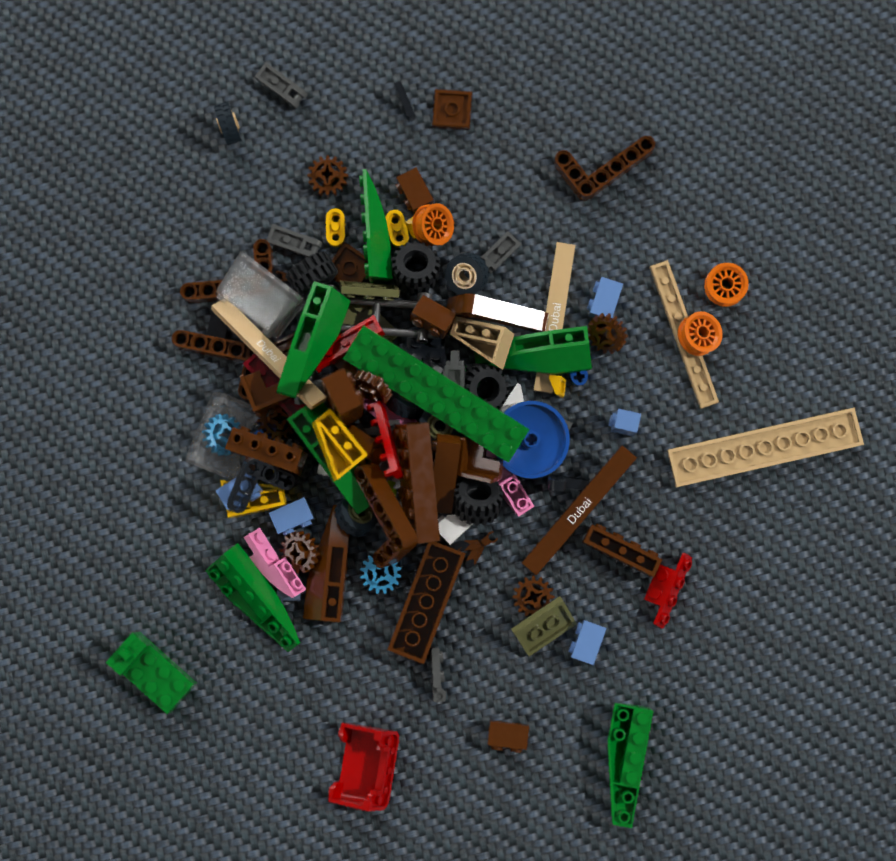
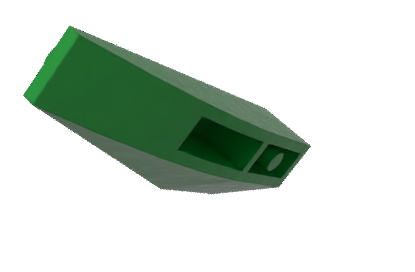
[359,169,393,284]
[276,281,350,398]
[474,326,592,375]
[287,403,370,515]
[205,543,300,652]
[607,703,653,828]

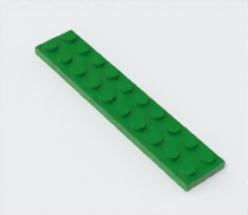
[343,325,530,463]

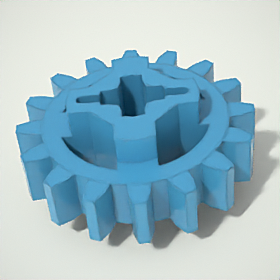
[202,414,240,456]
[360,555,402,594]

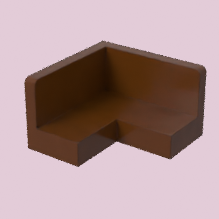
[239,371,292,414]
[457,436,503,483]

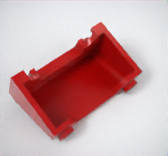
[328,723,399,812]

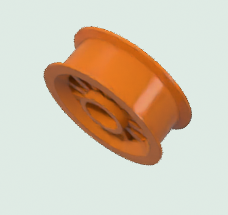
[412,203,454,246]
[704,263,749,307]
[678,311,723,356]

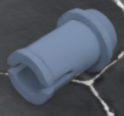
[277,589,301,603]

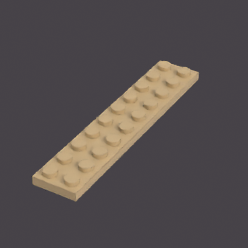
[667,407,864,488]

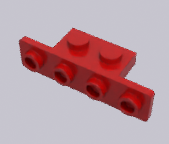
[644,553,692,629]

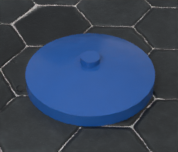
[495,401,570,478]

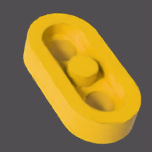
[326,208,345,247]
[385,210,409,248]

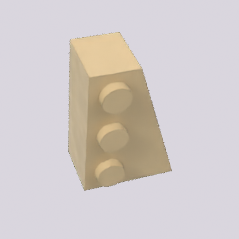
[450,316,514,370]

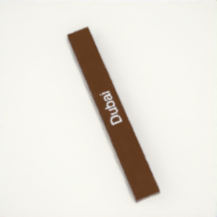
[522,445,637,575]

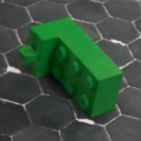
[106,632,197,714]

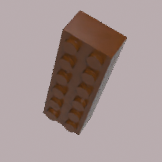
[322,368,364,429]
[393,422,440,544]
[387,542,466,664]

